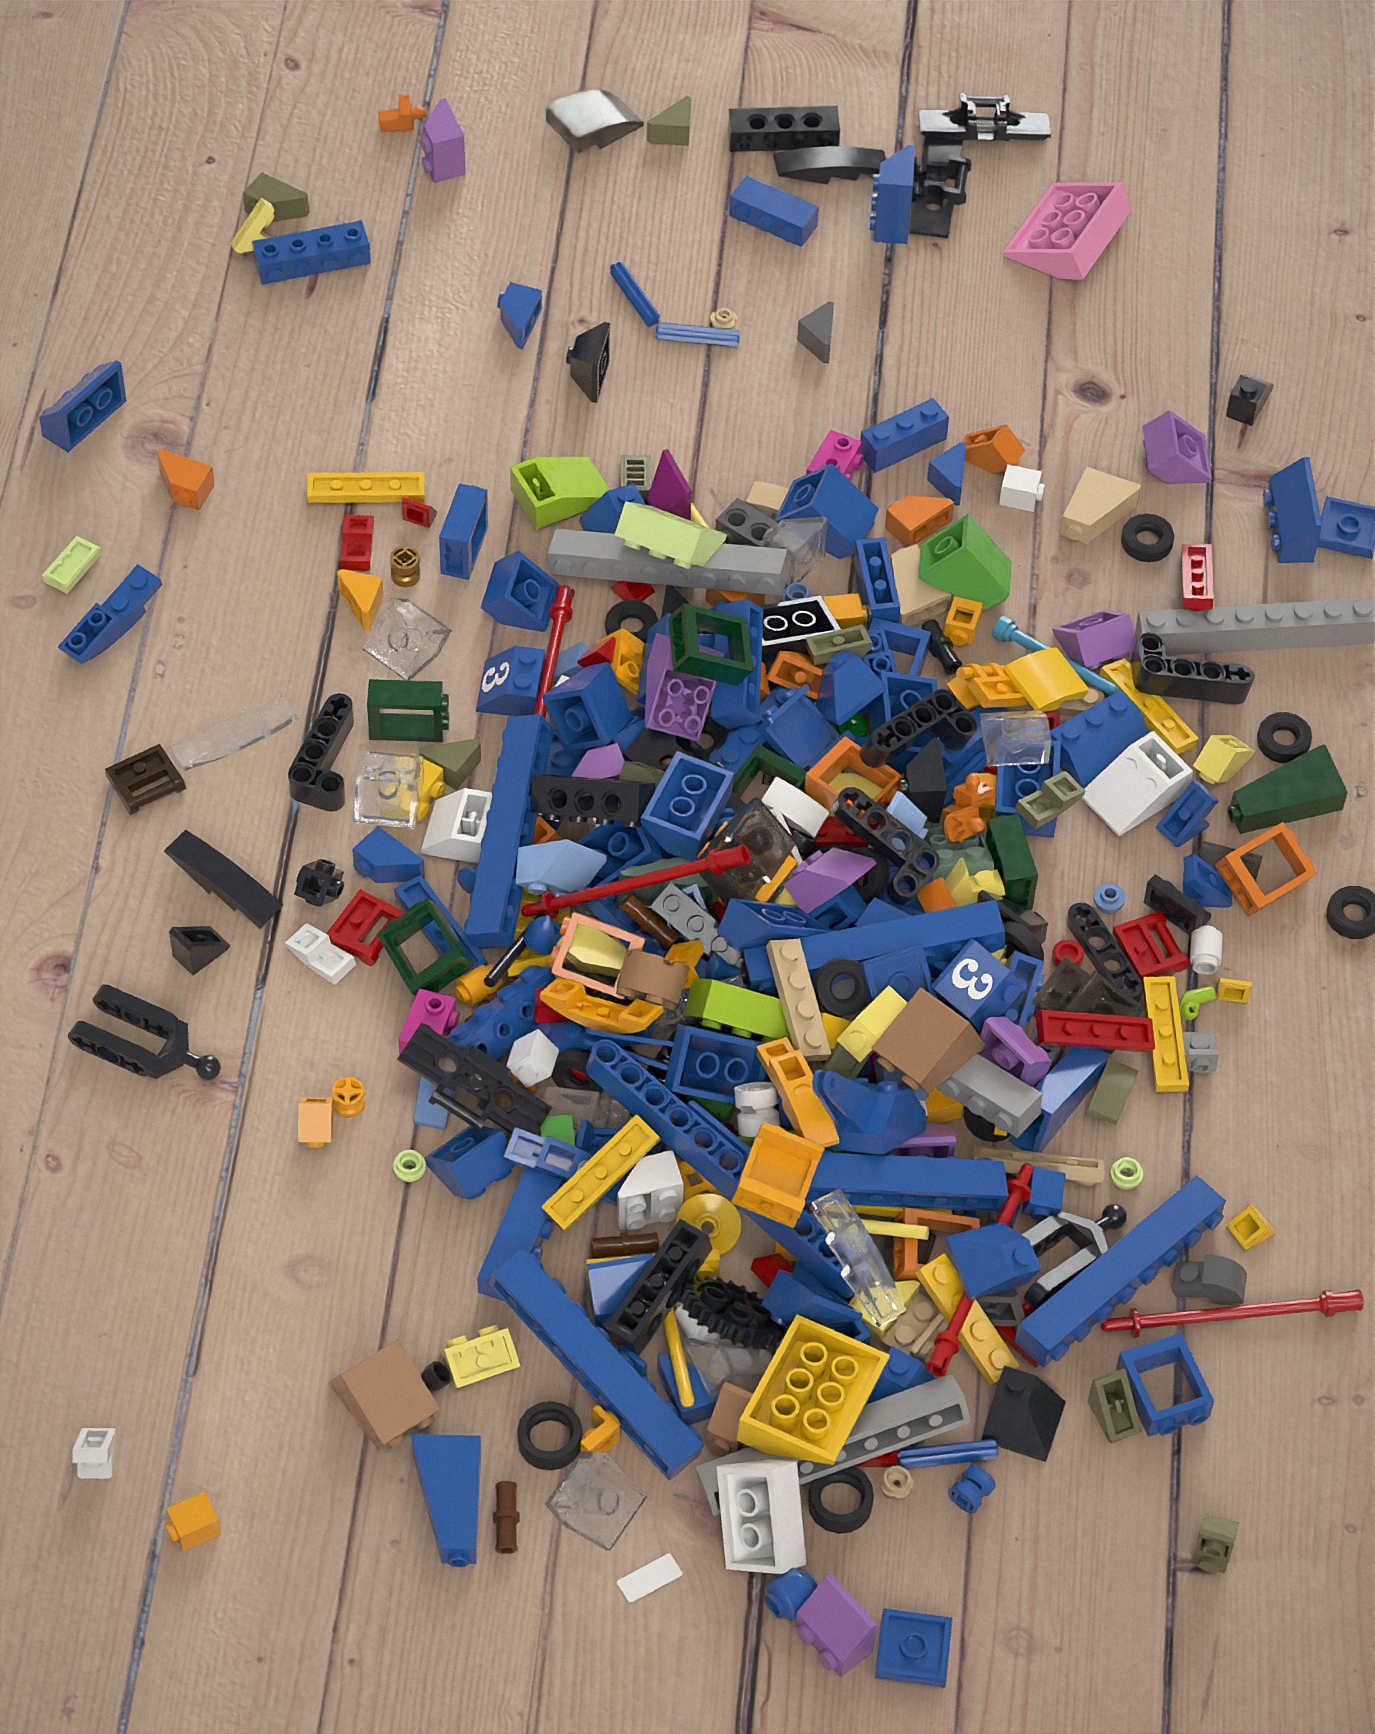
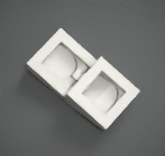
[760,777,829,839]
[285,923,356,985]

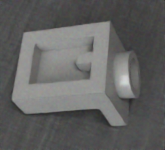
[1182,1032,1219,1073]

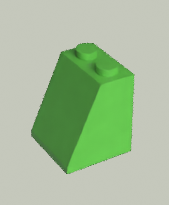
[919,514,1012,609]

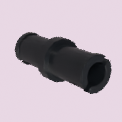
[920,619,963,675]

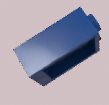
[439,483,489,580]
[869,617,931,677]
[1116,1333,1214,1437]

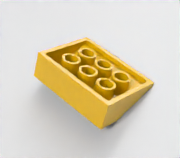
[737,1315,890,1465]

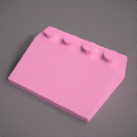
[1003,182,1133,280]

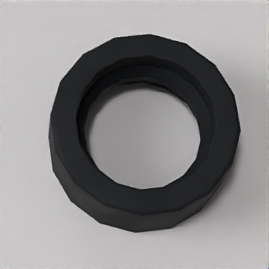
[517,1401,582,1471]
[808,1466,874,1534]

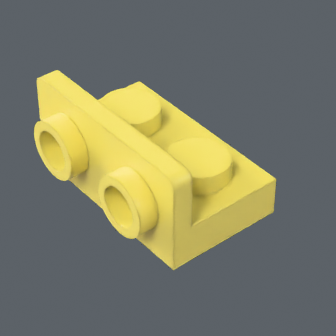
[441,1324,520,1389]

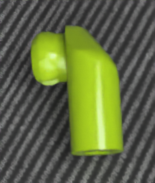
[1179,985,1216,1020]

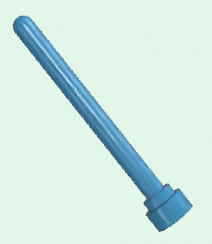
[992,616,1119,696]

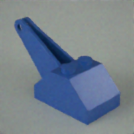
[577,808,736,906]
[583,1024,766,1104]
[812,1070,926,1155]

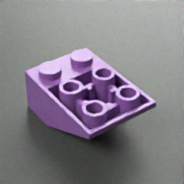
[645,633,725,742]

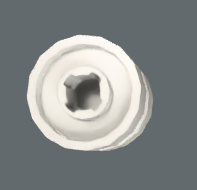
[734,1082,780,1137]

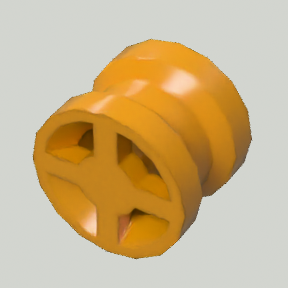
[332,1077,365,1118]

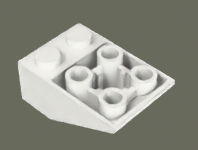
[1082,731,1193,837]

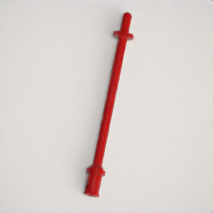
[534,585,575,718]
[521,844,750,919]
[925,1163,1033,1377]
[1100,1289,1364,1338]

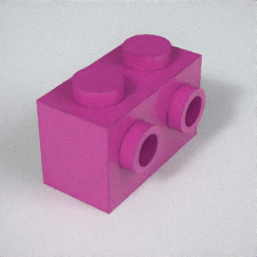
[806,430,864,482]
[398,988,460,1055]

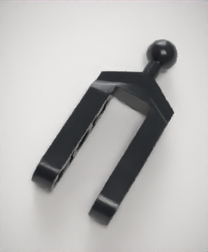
[68,984,221,1080]
[1022,1204,1127,1310]

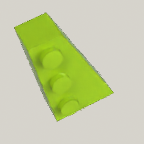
[683,978,792,1043]

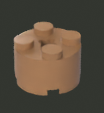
[616,950,689,1012]

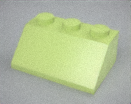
[614,501,727,569]

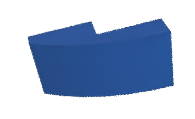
[861,628,898,676]

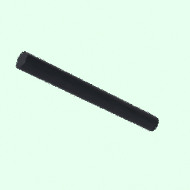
[484,913,546,988]

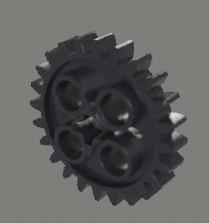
[679,1275,785,1350]

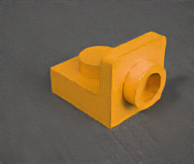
[664,939,705,990]
[580,1405,620,1466]

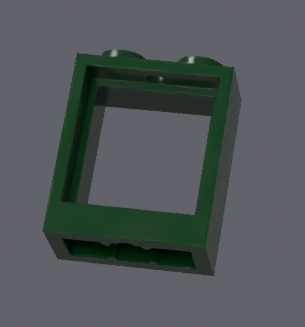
[668,603,753,686]
[367,679,450,742]
[732,744,807,822]
[985,814,1038,910]
[377,898,474,996]

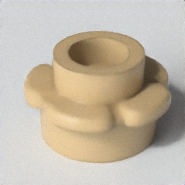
[710,308,738,329]
[880,1466,914,1499]

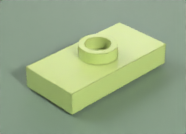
[42,536,102,594]

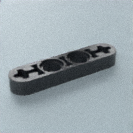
[1067,902,1144,1006]

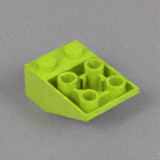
[510,457,610,530]

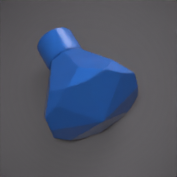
[457,867,476,894]
[705,952,741,981]

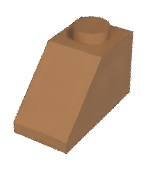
[706,1382,753,1456]

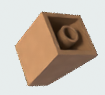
[872,987,985,1095]
[328,1339,440,1449]

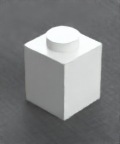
[999,465,1045,512]
[506,1029,559,1088]

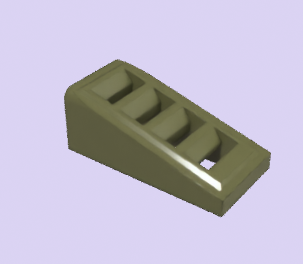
[621,455,650,504]

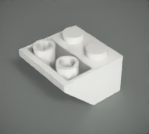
[421,788,492,864]
[617,1150,683,1231]

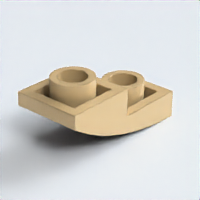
[745,481,789,517]

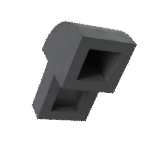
[1172,1254,1247,1304]

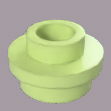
[393,1150,426,1182]
[1110,1157,1143,1189]

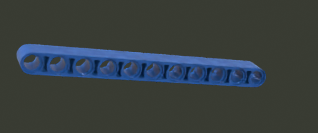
[586,1040,868,1298]

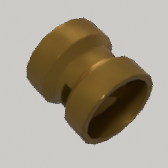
[390,546,421,587]

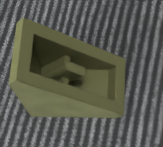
[647,96,691,146]
[419,738,481,790]
[1088,1368,1142,1443]

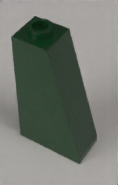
[1227,744,1348,834]

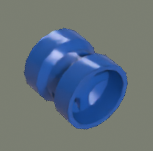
[948,1465,996,1513]

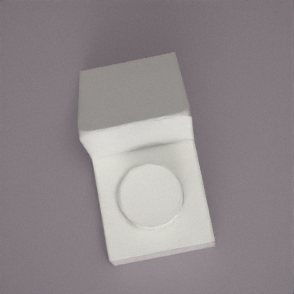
[73,1428,116,1479]

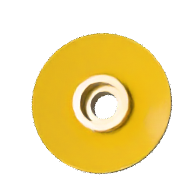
[675,1193,741,1256]

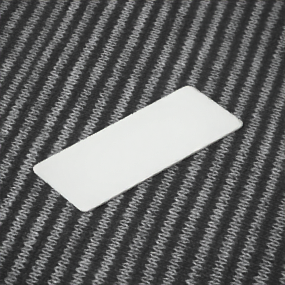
[617,1553,683,1603]

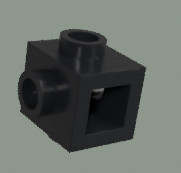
[294,859,344,907]

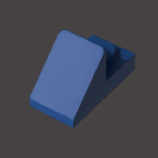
[1156,780,1219,847]
[1183,853,1233,908]

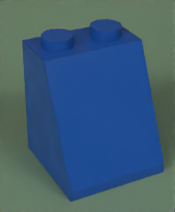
[774,463,879,559]
[542,662,632,751]

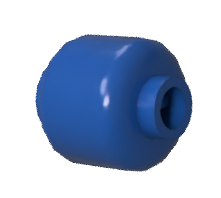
[764,1568,818,1621]

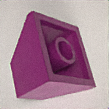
[647,449,692,521]

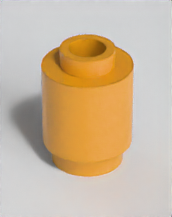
[454,963,503,1007]

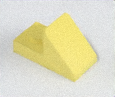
[230,197,275,253]
[945,857,1006,907]

